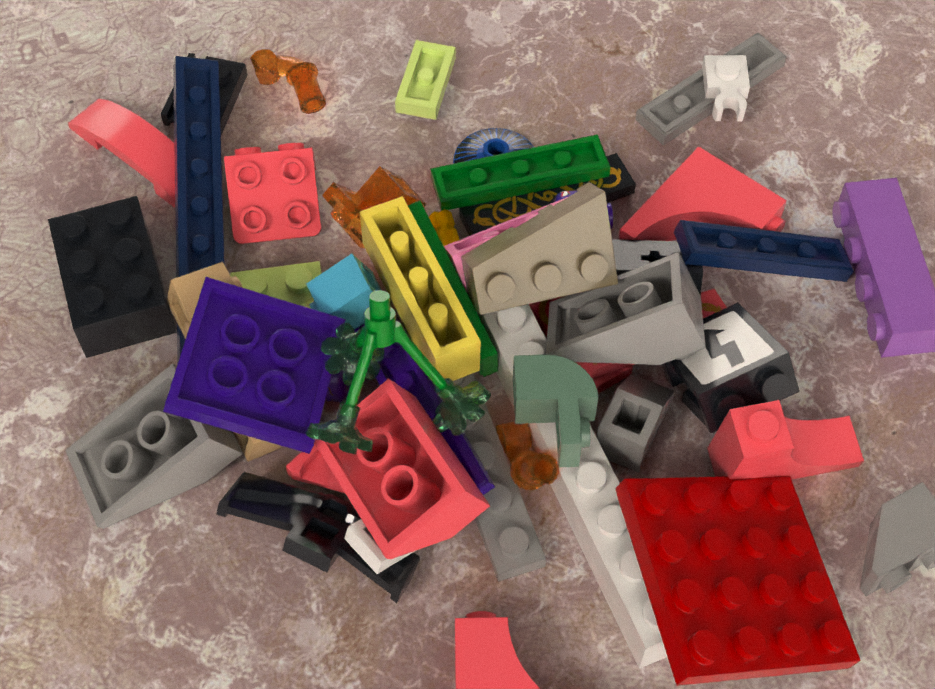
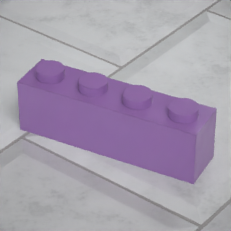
[832,178,935,358]

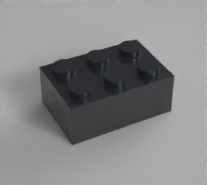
[48,196,177,358]

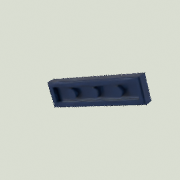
[674,220,854,282]

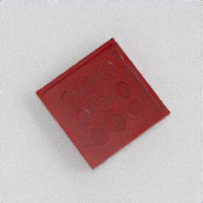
[615,476,861,686]

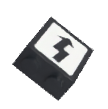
[661,303,800,433]

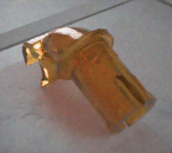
[250,49,326,114]
[496,421,559,490]

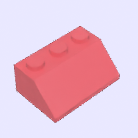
[314,378,490,559]

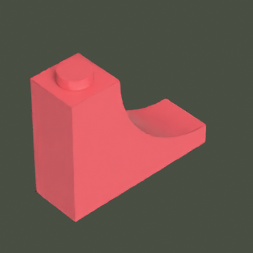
[619,146,787,241]
[707,400,864,480]
[455,611,540,689]

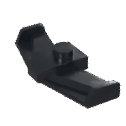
[216,472,420,603]

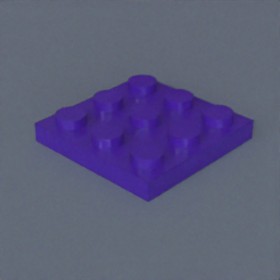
[163,277,346,454]

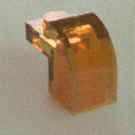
[322,166,427,248]

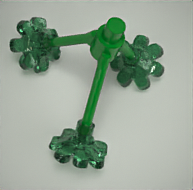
[306,290,491,454]

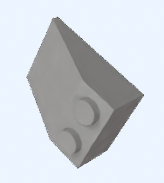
[546,252,706,365]
[65,363,243,529]

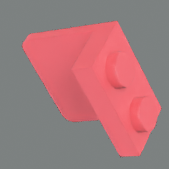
[224,143,321,244]

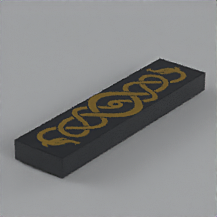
[459,153,636,236]

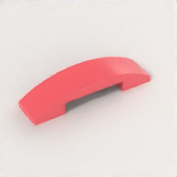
[68,99,175,208]

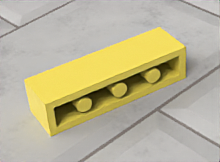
[360,196,481,388]

